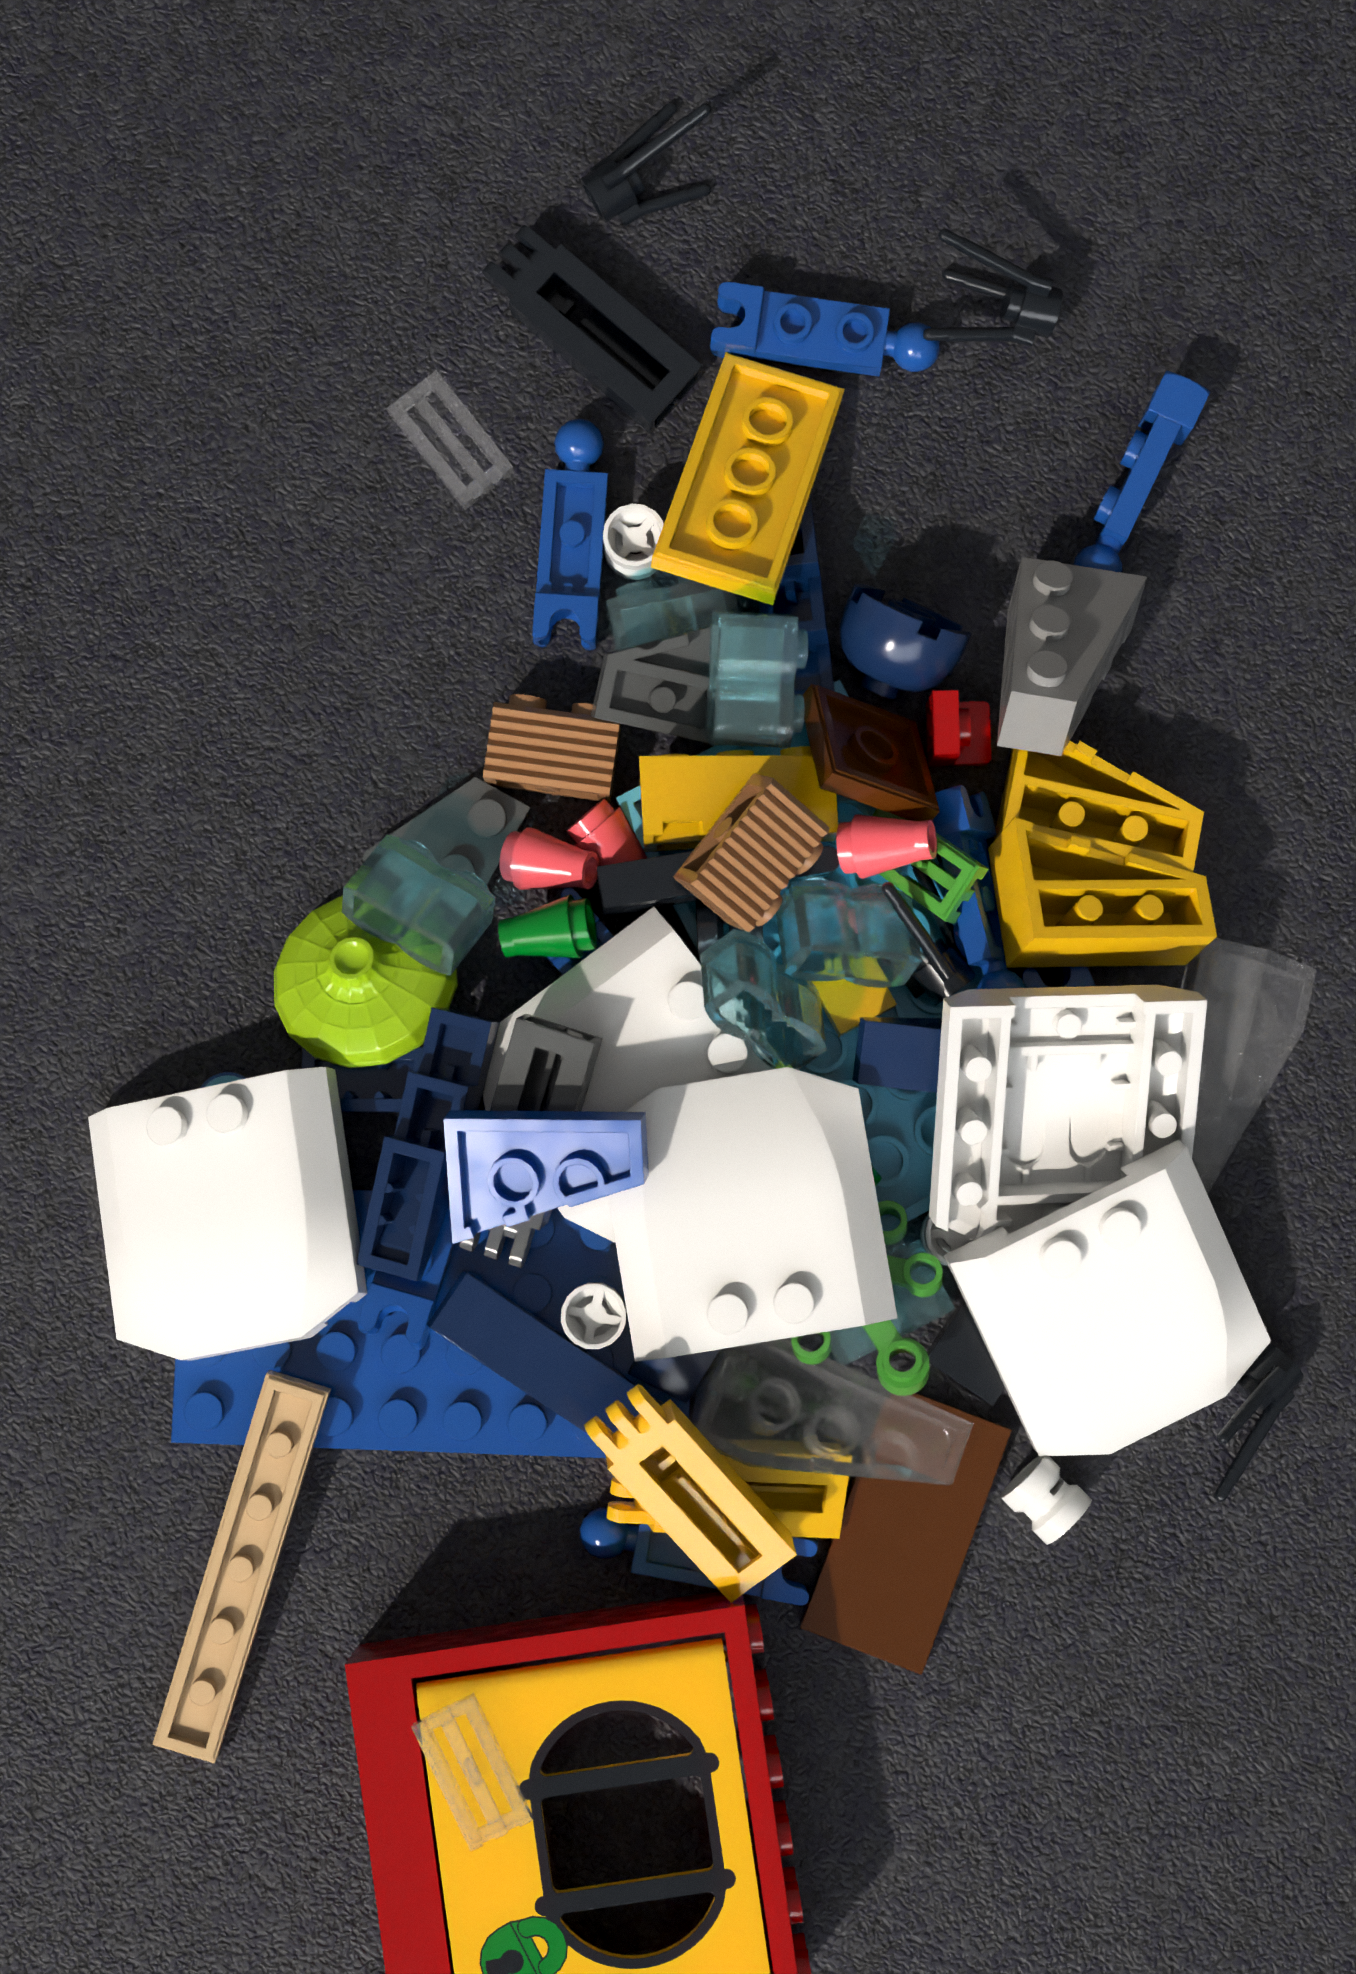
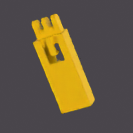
[584,1384,797,1603]
[606,1441,851,1539]

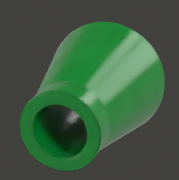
[498,894,597,958]

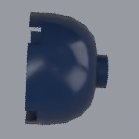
[840,584,972,699]

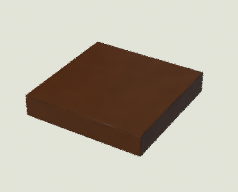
[799,684,940,821]

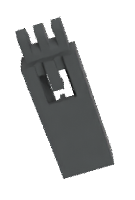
[460,1014,603,1268]

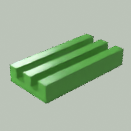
[872,809,989,924]

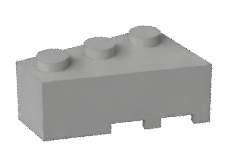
[997,557,1147,756]

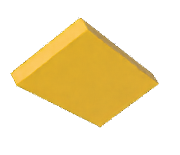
[651,352,845,605]

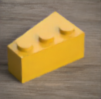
[993,741,1204,872]
[639,746,838,852]
[988,817,1217,968]

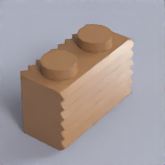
[483,694,621,802]
[673,773,830,932]

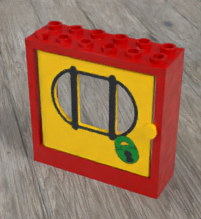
[345,1591,811,1974]

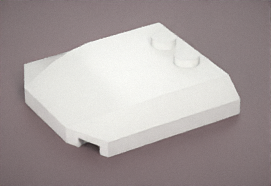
[483,907,779,1243]
[929,985,1207,1240]
[88,1067,367,1361]
[608,1067,897,1362]
[944,1139,1271,1456]

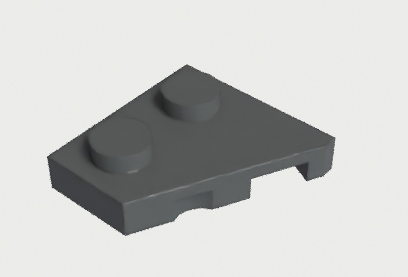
[591,621,746,745]
[362,777,531,920]

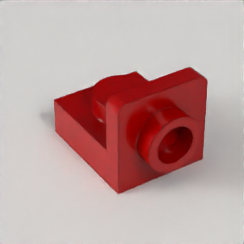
[925,690,992,767]

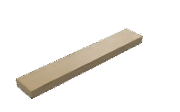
[152,1370,331,1764]

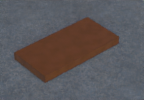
[799,1390,1012,1675]

